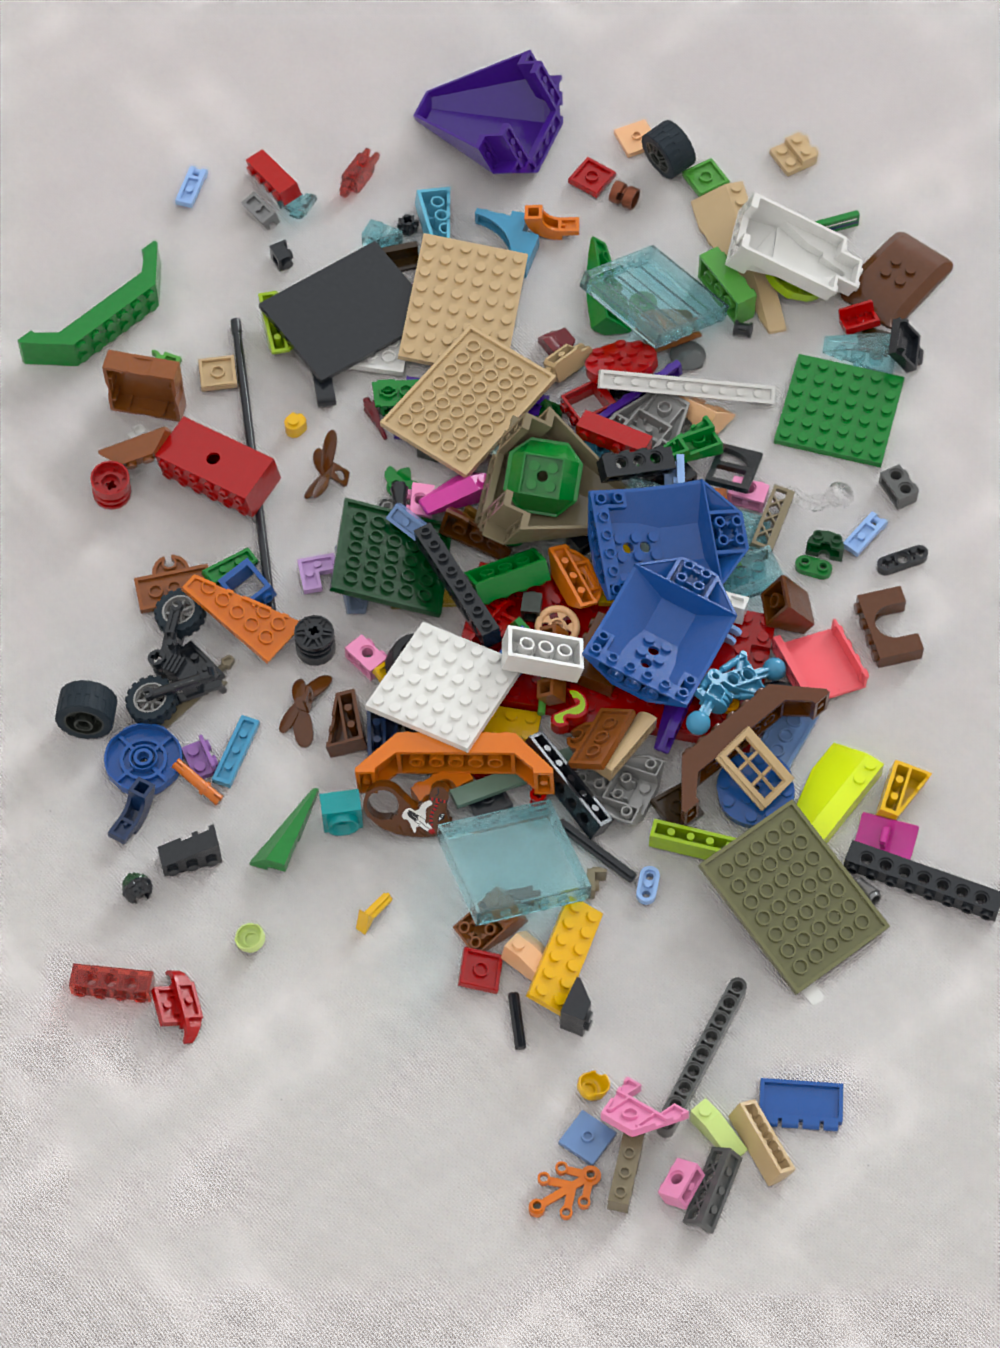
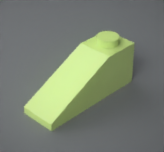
[689,1098,748,1156]

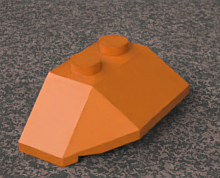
[548,544,603,609]

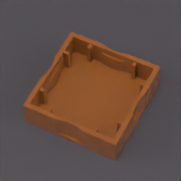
[102,350,186,422]

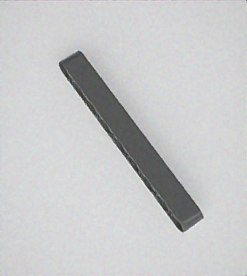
[657,977,747,1138]

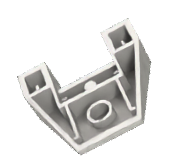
[609,393,690,449]

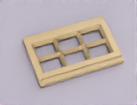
[715,726,795,811]

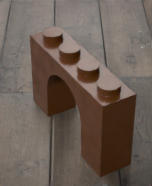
[854,586,924,668]
[573,611,616,697]

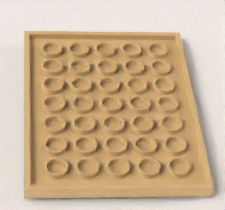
[398,233,528,366]
[380,325,557,477]

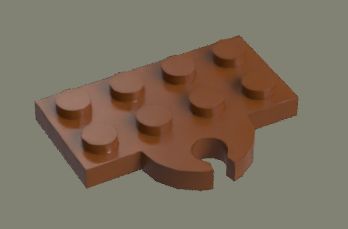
[134,555,208,614]
[567,708,636,770]

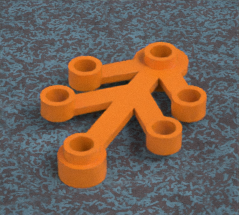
[529,1161,601,1220]

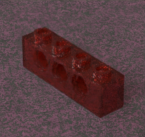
[69,963,155,1003]

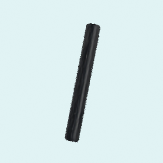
[556,819,637,883]

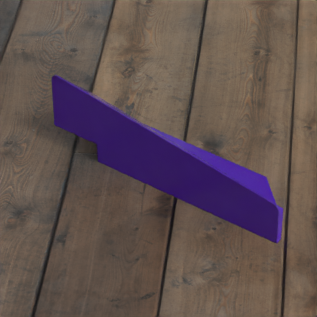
[654,695,694,754]

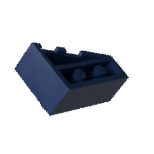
[367,710,402,756]

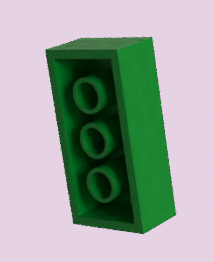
[464,547,551,605]

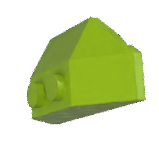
[258,290,292,355]

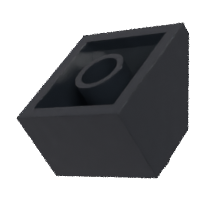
[560,977,593,1037]

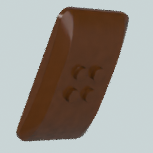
[840,232,953,329]

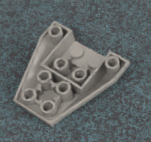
[576,755,665,826]

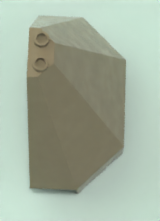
[475,406,629,545]

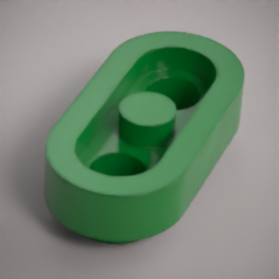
[795,555,832,580]

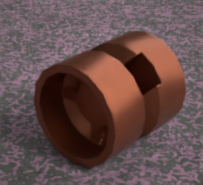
[609,180,640,210]

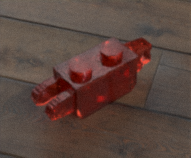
[339,148,380,198]

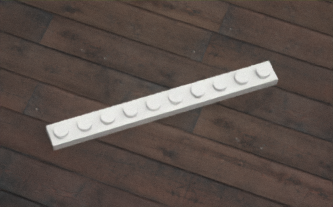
[597,369,775,405]

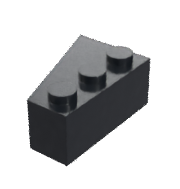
[157,824,222,877]

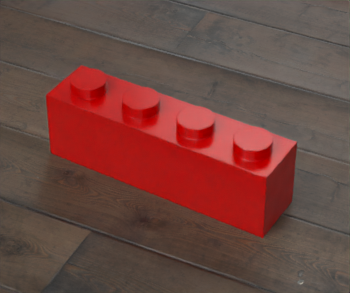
[246,149,302,206]
[576,410,653,461]

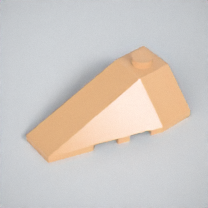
[679,396,736,434]
[501,931,545,981]

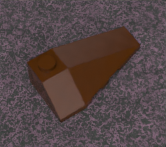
[438,506,512,560]

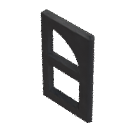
[705,443,763,494]

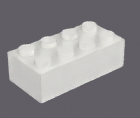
[502,625,584,683]

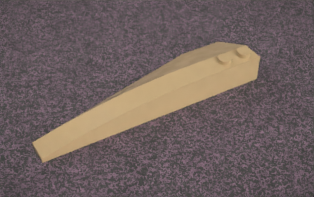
[691,181,787,334]

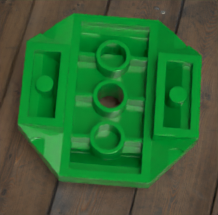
[503,437,584,517]

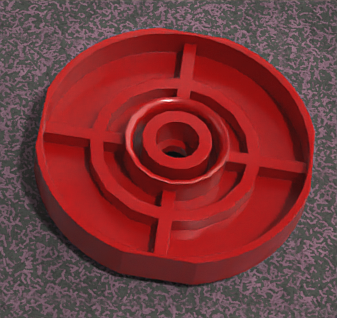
[585,340,658,384]

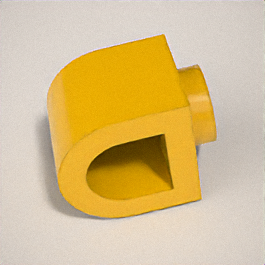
[284,412,307,438]

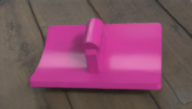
[855,812,919,860]

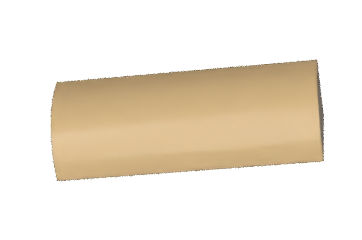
[594,712,657,781]
[728,1099,796,1187]

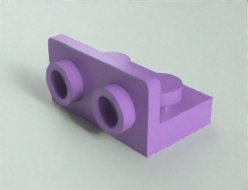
[181,734,218,779]

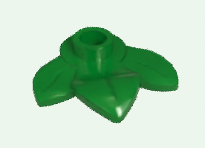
[384,466,419,496]

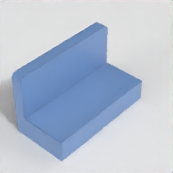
[386,503,428,541]

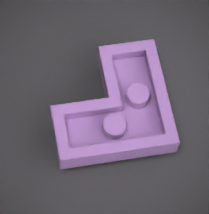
[297,553,335,594]

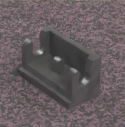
[241,192,280,230]

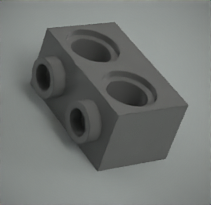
[878,464,919,510]

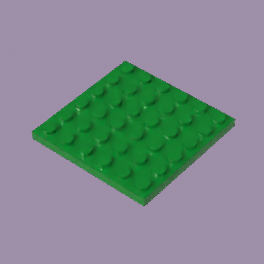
[774,354,905,468]

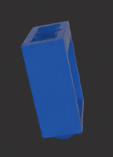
[217,558,277,604]

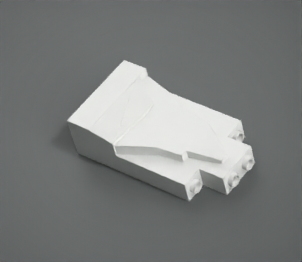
[725,192,863,301]

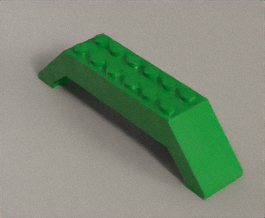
[17,240,161,366]

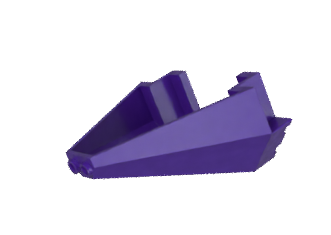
[413,49,563,174]

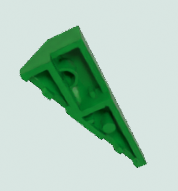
[637,415,723,466]
[249,788,319,872]

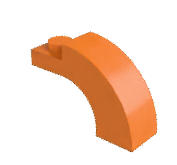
[524,205,580,240]

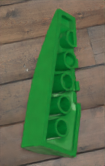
[586,236,631,336]

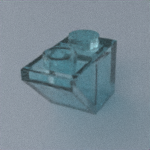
[361,219,403,248]

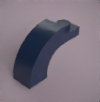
[108,776,155,845]

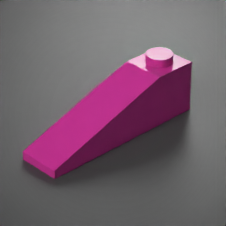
[418,472,486,516]

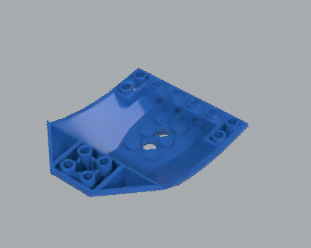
[588,479,749,601]
[582,557,737,708]

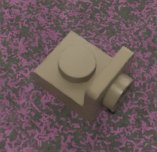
[586,867,607,899]

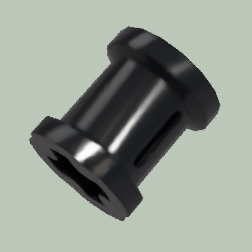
[733,320,754,338]

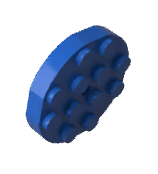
[104,723,183,795]
[716,752,795,828]

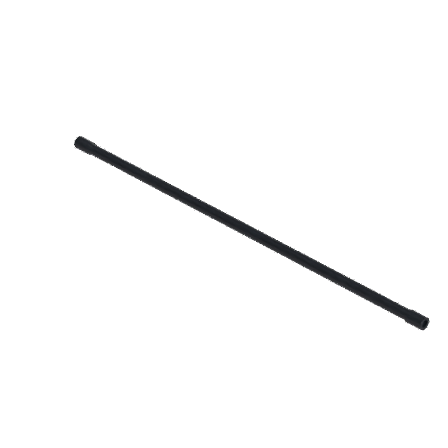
[230,318,276,611]

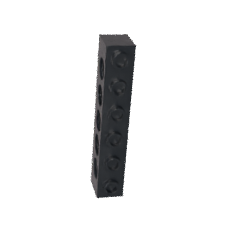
[525,730,614,840]

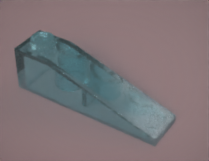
[822,333,894,374]

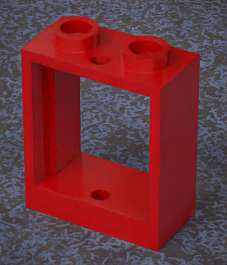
[559,381,616,427]

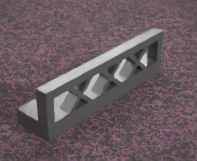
[682,1147,743,1234]

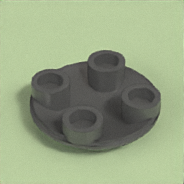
[670,341,706,371]

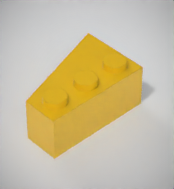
[875,760,932,820]

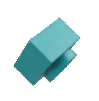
[319,789,363,836]

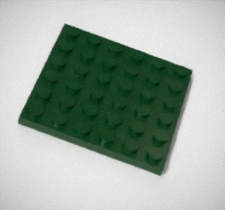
[329,498,451,618]

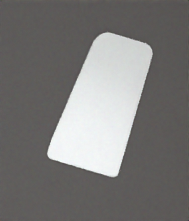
[801,982,824,1005]

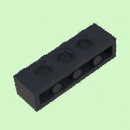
[596,445,676,483]

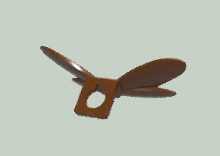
[304,430,350,499]
[279,675,332,748]

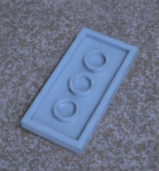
[754,715,820,769]

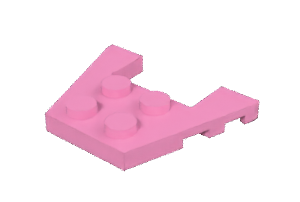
[601,1077,689,1137]

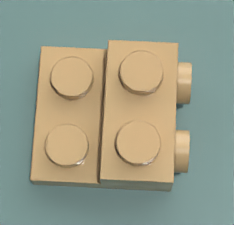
[769,132,819,177]

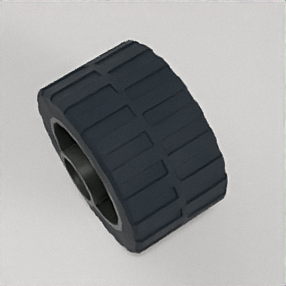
[641,120,696,179]
[55,680,118,739]

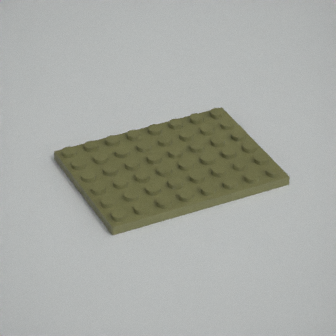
[698,799,890,995]

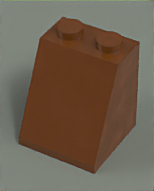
[760,575,815,634]

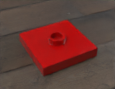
[568,157,616,198]
[457,946,503,994]

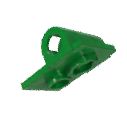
[372,379,419,416]

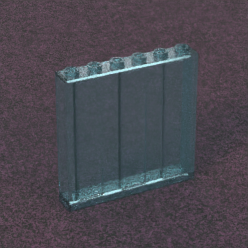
[579,245,729,349]

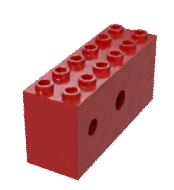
[155,416,281,518]

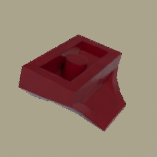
[538,327,576,355]

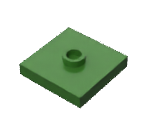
[682,158,730,197]

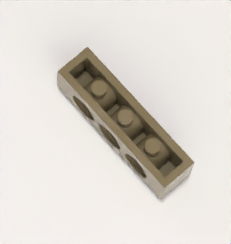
[607,1132,646,1214]

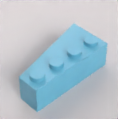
[415,186,451,238]

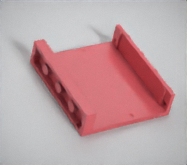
[771,619,869,699]

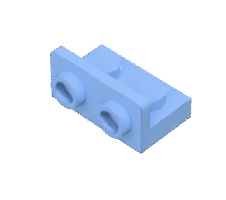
[664,454,685,485]

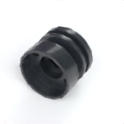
[294,615,336,666]

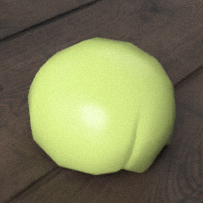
[234,923,265,953]

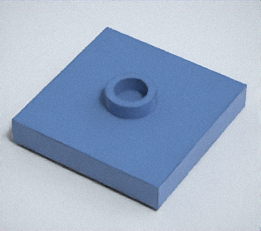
[558,1110,617,1166]

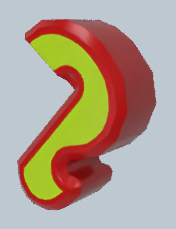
[551,688,589,735]

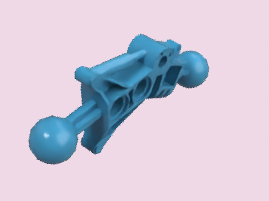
[686,650,787,735]

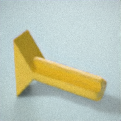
[356,893,393,935]

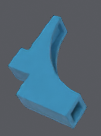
[475,208,539,278]

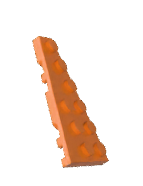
[181,574,300,664]

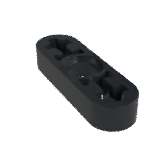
[876,545,928,576]

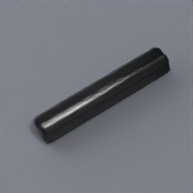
[508,992,526,1050]

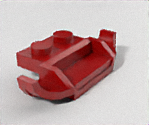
[461,598,517,650]
[151,970,203,1044]

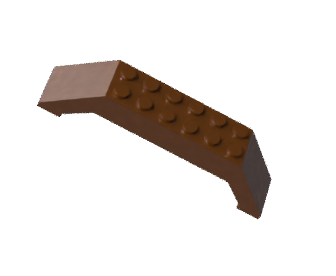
[680,684,830,826]

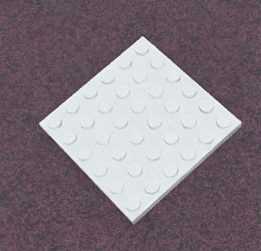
[365,622,521,753]

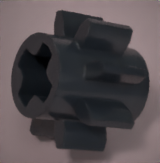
[397,214,419,236]

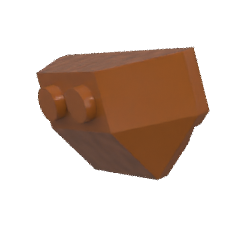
[98,426,172,470]

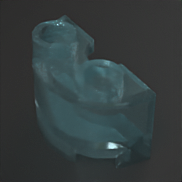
[277,193,318,219]

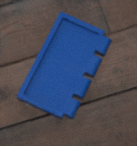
[759,1078,843,1132]

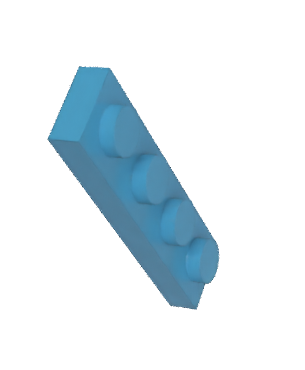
[212,715,260,788]

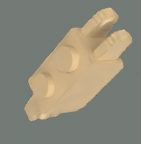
[543,343,593,383]

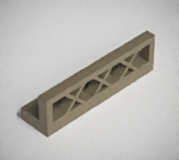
[751,484,795,560]

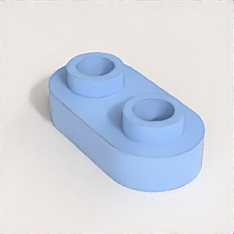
[636,866,660,905]

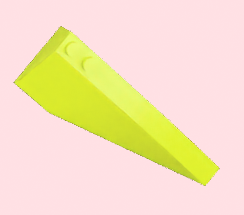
[797,743,884,843]

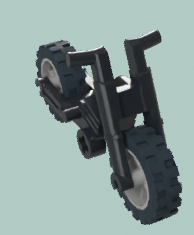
[125,588,227,725]

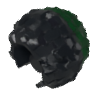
[122,872,153,904]

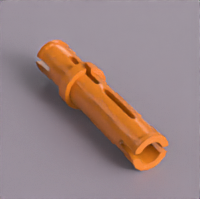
[171,758,224,806]

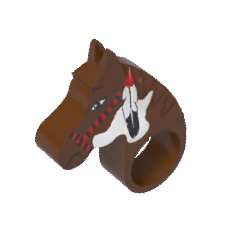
[363,780,454,839]

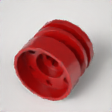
[90,461,132,510]

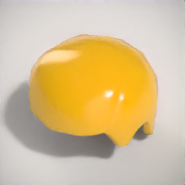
[577,1070,611,1101]

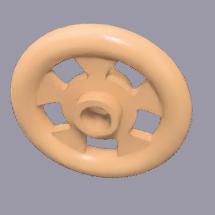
[534,605,580,637]

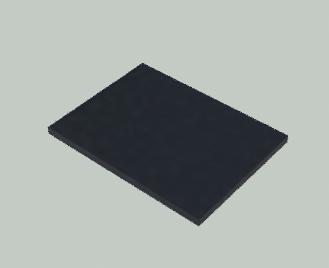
[259,241,413,384]

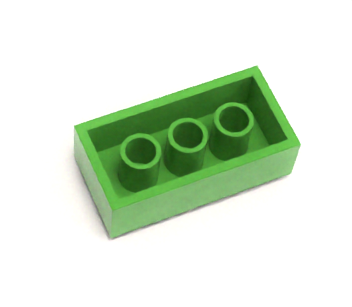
[698,246,757,323]

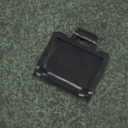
[888,317,924,373]

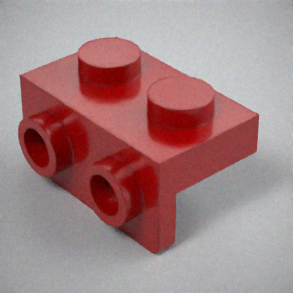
[838,300,880,335]

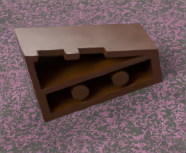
[326,689,368,758]

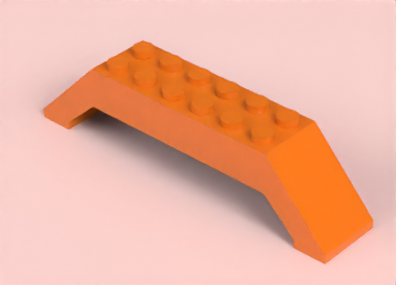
[355,731,555,794]

